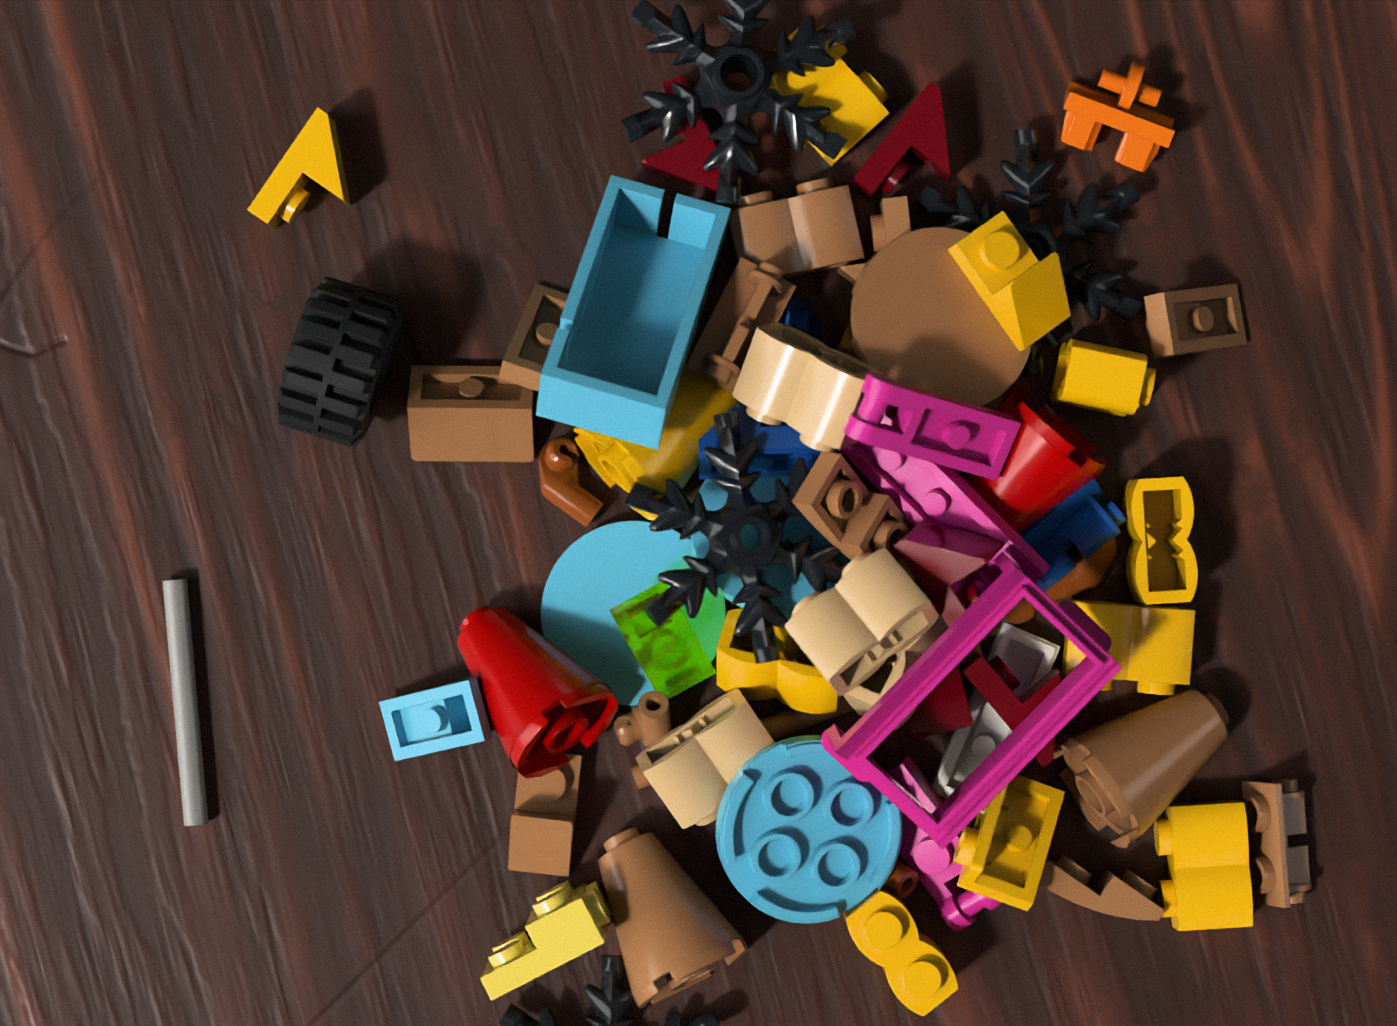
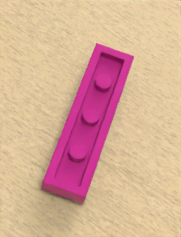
[840,405,1051,587]

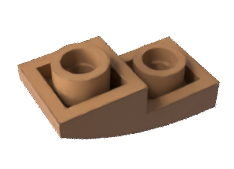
[792,452,912,562]
[1039,854,1165,921]

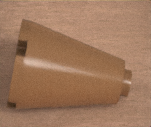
[1053,689,1229,848]
[598,827,749,1009]

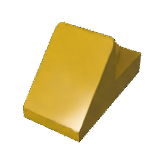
[247,107,350,229]
[948,211,1071,352]

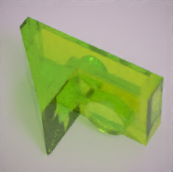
[609,582,716,699]

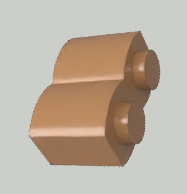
[728,178,864,279]

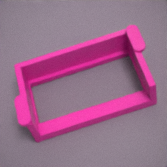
[821,551,1122,850]

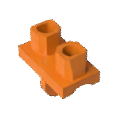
[1061,61,1175,172]

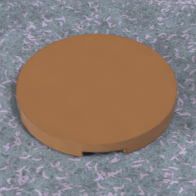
[851,227,1032,406]

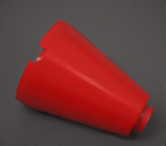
[961,384,1107,534]
[457,606,618,778]

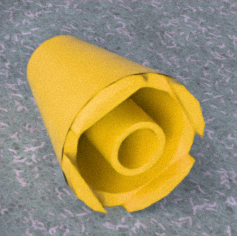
[573,368,738,521]

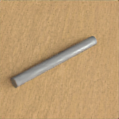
[162,579,209,826]

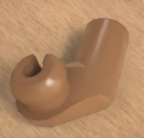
[612,691,672,747]

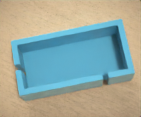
[536,175,731,450]

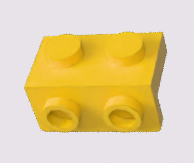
[953,775,1065,911]

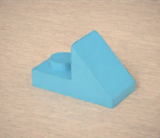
[379,676,493,761]

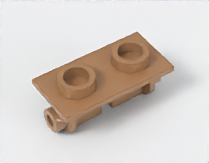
[685,257,796,393]
[1242,778,1312,908]

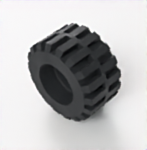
[277,276,402,448]

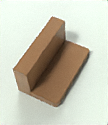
[407,365,535,462]

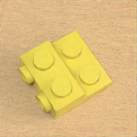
[480,881,611,1001]

